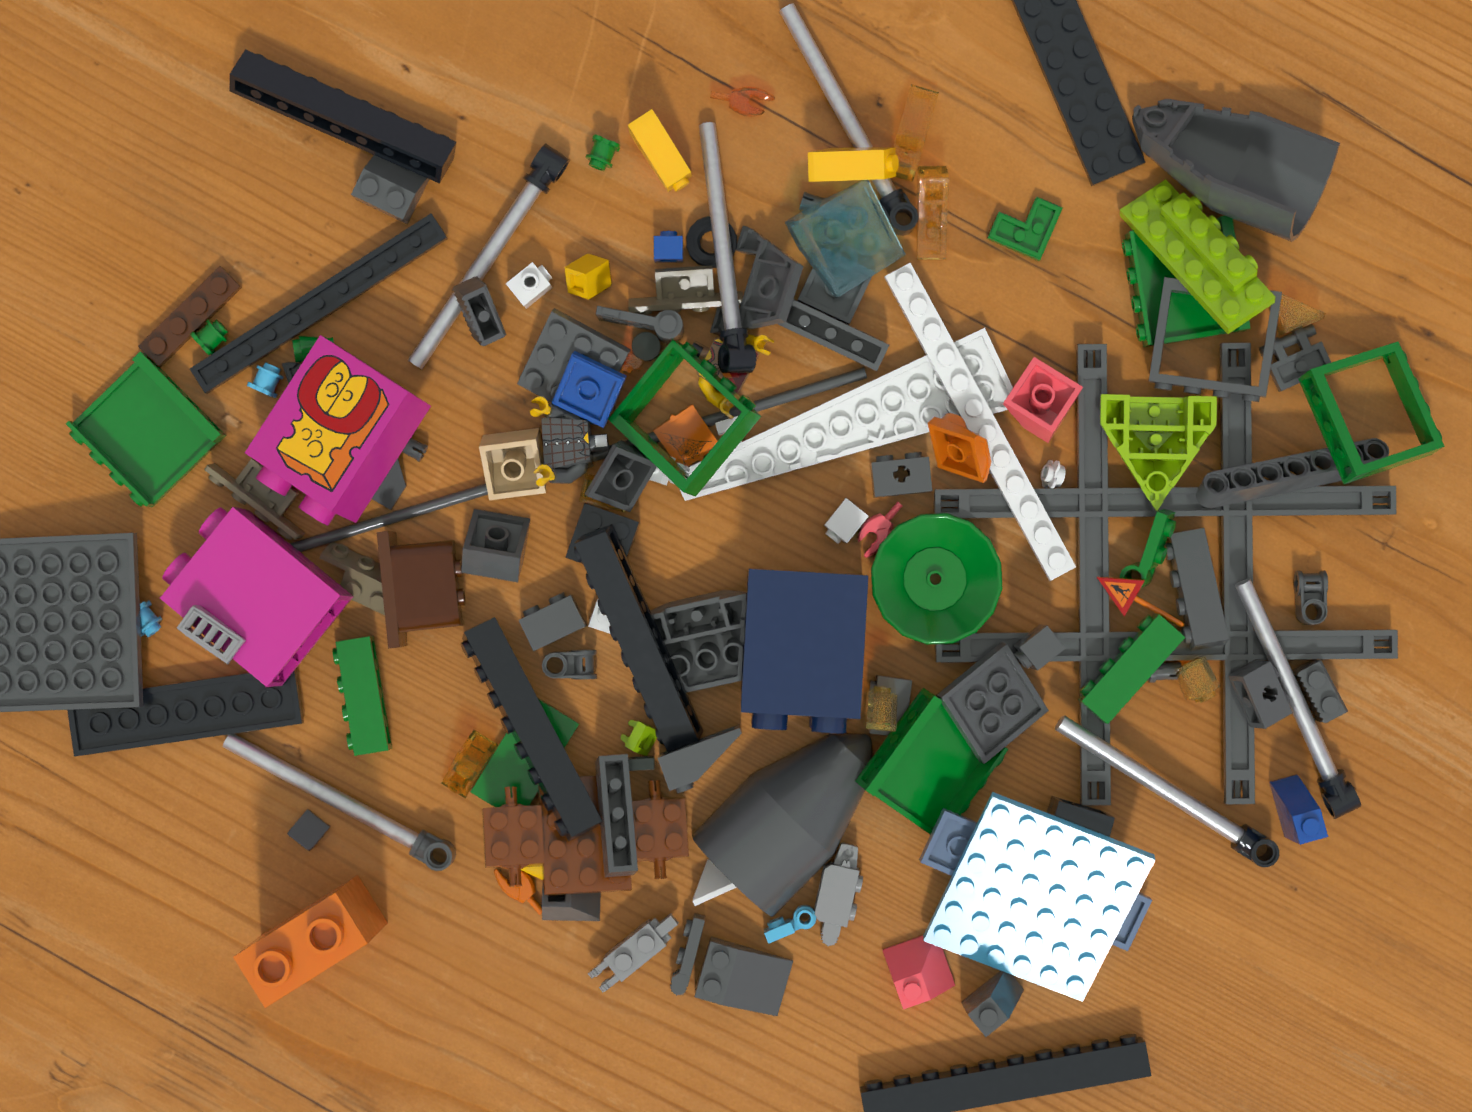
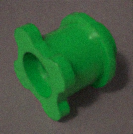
[585,134,620,171]
[190,319,228,355]

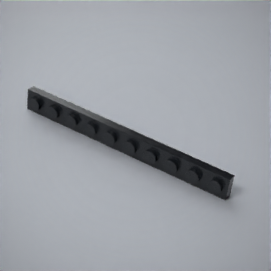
[190,213,448,394]

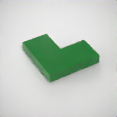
[987,197,1063,261]

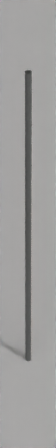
[290,367,867,552]

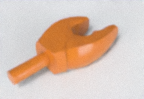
[494,868,542,915]

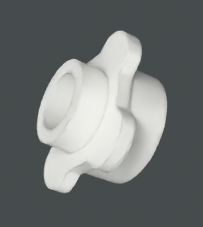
[1041,460,1066,488]

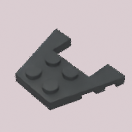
[710,226,804,335]

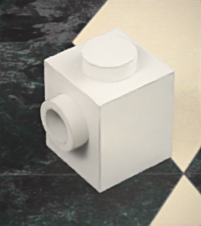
[506,262,553,309]
[824,498,869,544]

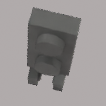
[670,913,706,996]

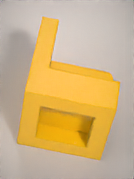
[564,254,612,300]

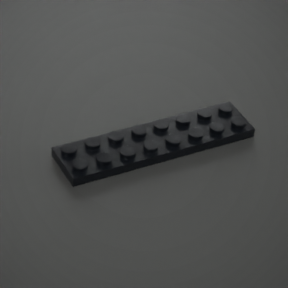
[1011,0,1146,187]
[67,669,304,757]

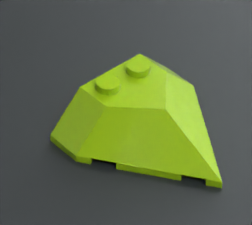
[1100,394,1217,511]

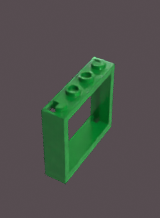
[608,339,761,497]
[1298,341,1445,484]

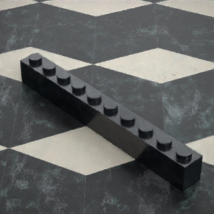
[859,1034,1152,1112]

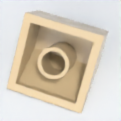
[479,428,546,500]

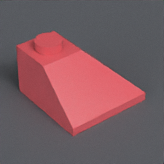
[1003,357,1083,443]
[882,935,955,1009]

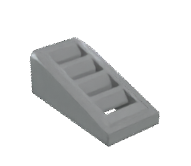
[177,605,246,664]

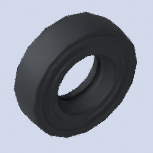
[686,216,737,268]

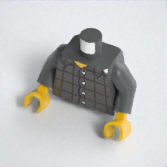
[530,397,609,486]

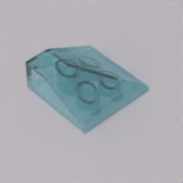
[785,180,906,297]

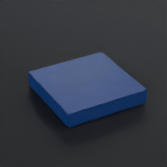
[552,351,627,428]

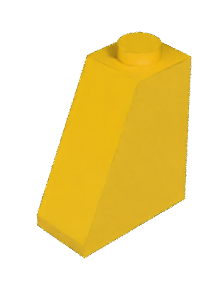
[628,109,692,192]
[808,147,899,182]

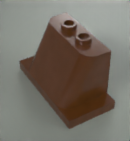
[377,531,466,649]

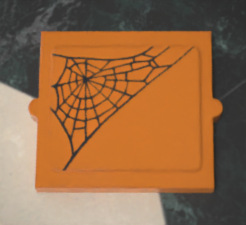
[653,404,718,466]

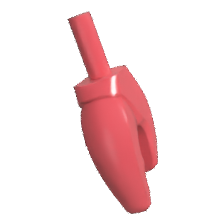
[857,501,903,558]

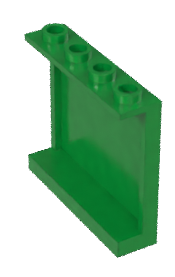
[1122,216,1251,348]
[66,351,226,507]
[855,688,1008,835]

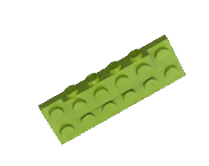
[1120,179,1276,334]

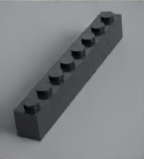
[229,49,457,184]
[574,524,703,752]
[461,617,602,842]

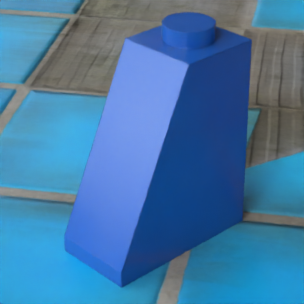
[1269,774,1328,845]

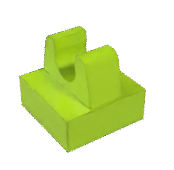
[621,720,657,756]

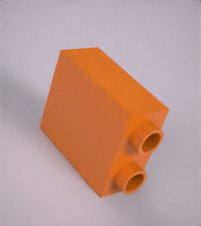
[233,875,388,1008]

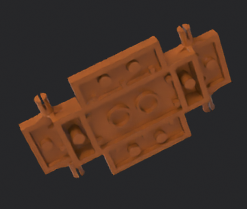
[482,776,689,895]

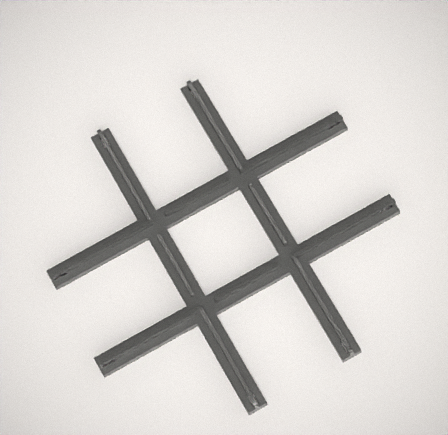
[933,343,1398,806]

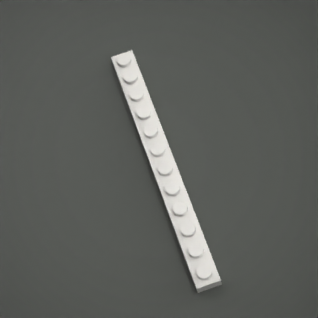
[884,263,1076,581]

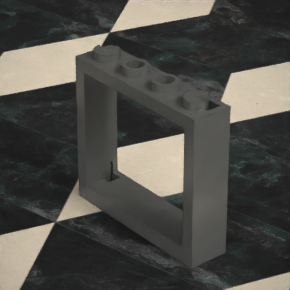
[1149,277,1282,402]

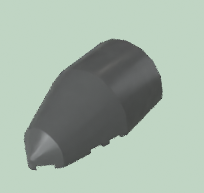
[1132,99,1340,242]
[692,733,873,917]

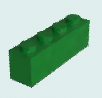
[1078,614,1185,724]
[332,636,392,756]

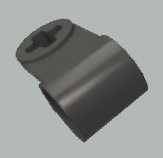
[1293,570,1328,625]
[542,650,597,679]

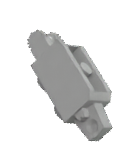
[814,843,863,946]
[587,913,679,992]

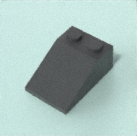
[658,724,742,793]
[694,936,793,1016]

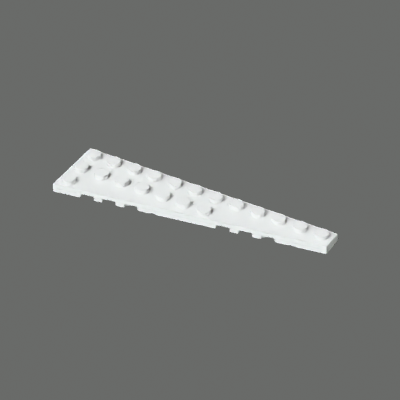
[680,328,1013,501]

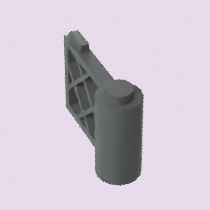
[596,306,684,344]

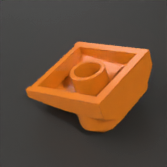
[928,413,991,483]

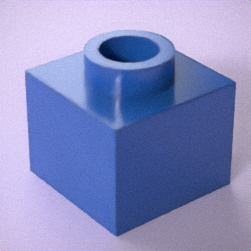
[654,231,683,263]

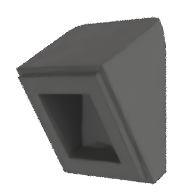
[287,809,330,851]

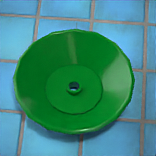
[871,513,1003,645]

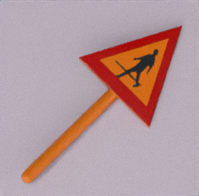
[1097,577,1184,627]

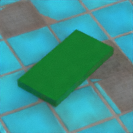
[470,698,580,807]

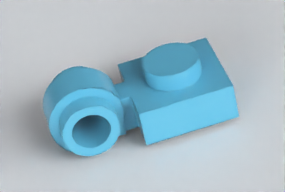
[764,905,816,944]

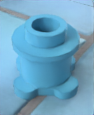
[246,362,284,398]
[140,601,162,637]

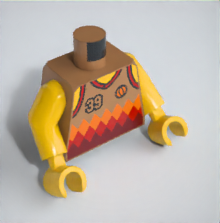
[692,334,774,419]

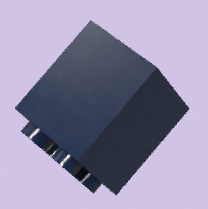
[741,569,868,733]

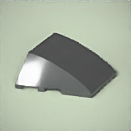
[650,590,747,692]

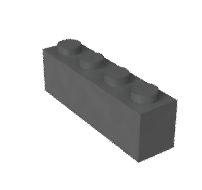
[778,299,890,371]
[1165,528,1229,651]
[595,754,638,877]

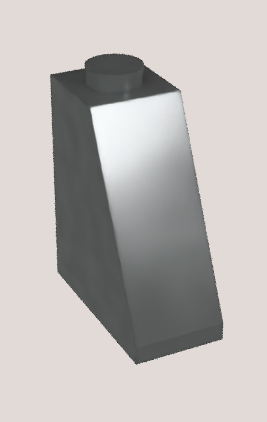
[961,970,1024,1037]

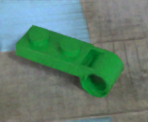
[1120,509,1176,588]

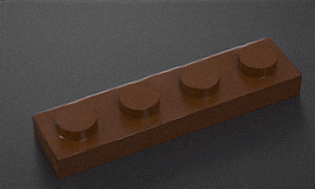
[138,266,242,368]

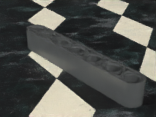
[1196,438,1389,508]

